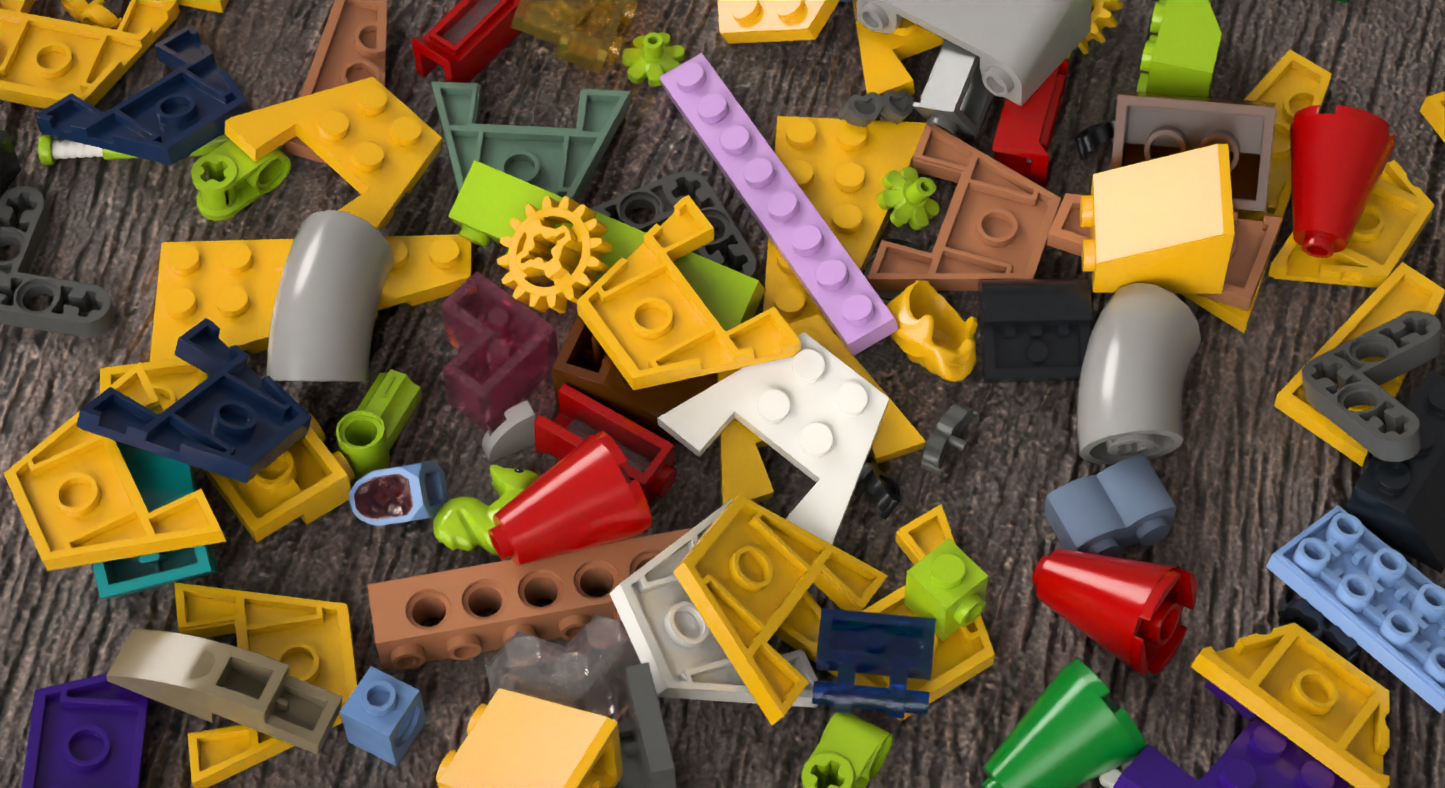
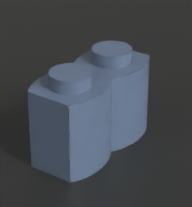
[1044,455,1176,557]

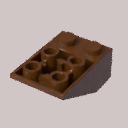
[552,315,717,443]

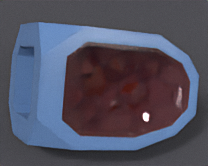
[348,460,448,526]

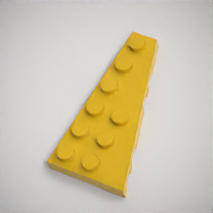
[150,234,474,362]

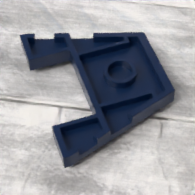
[35,24,250,165]
[77,318,312,483]

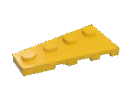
[1274,262,1445,467]

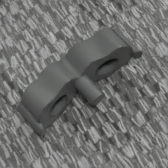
[838,90,915,127]
[921,403,980,477]

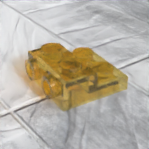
[511,0,639,74]

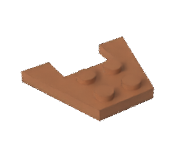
[867,120,1061,291]

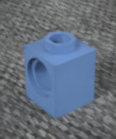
[340,666,427,767]

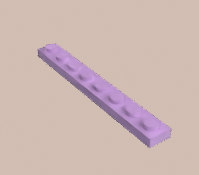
[659,53,899,356]

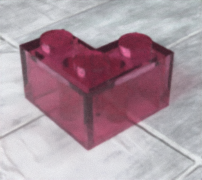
[440,271,559,432]

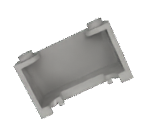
[856,0,1092,106]

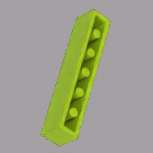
[448,160,765,331]

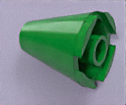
[981,659,1147,788]

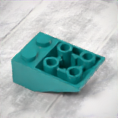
[92,441,219,599]

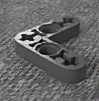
[590,170,757,279]
[0,186,116,338]
[1302,312,1442,462]

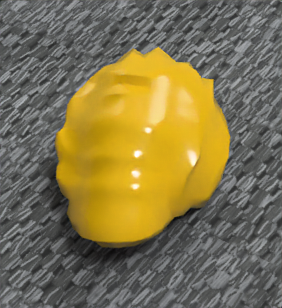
[886,280,978,382]

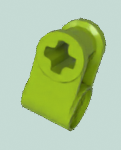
[191,139,291,221]
[801,709,893,788]

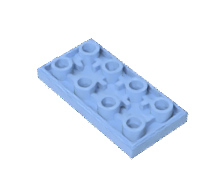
[1266,505,1445,714]

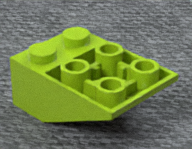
[1136,0,1222,97]

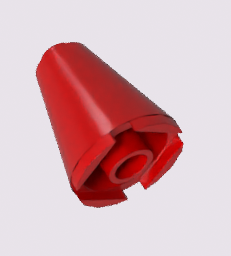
[1290,105,1396,258]
[488,431,653,566]
[1032,548,1197,677]

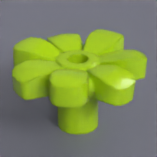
[622,32,686,87]
[877,167,939,230]

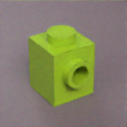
[904,538,988,641]

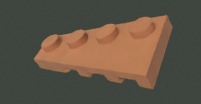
[283,0,387,164]
[1047,193,1283,311]

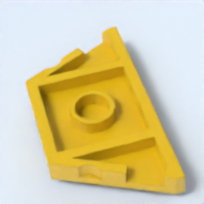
[1268,160,1435,288]
[1191,622,1390,788]

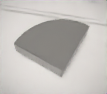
[482,400,536,463]

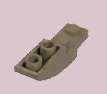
[106,629,343,755]

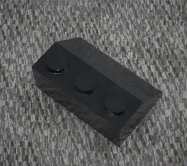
[1346,370,1445,574]

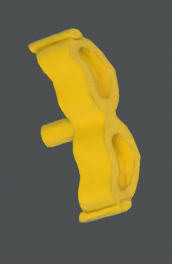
[60,0,122,30]

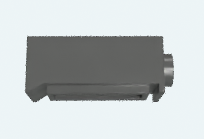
[912,39,994,136]

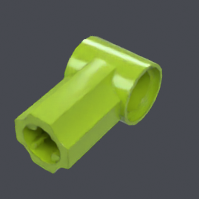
[336,369,422,480]

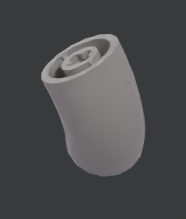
[266,210,394,382]
[1077,282,1201,464]

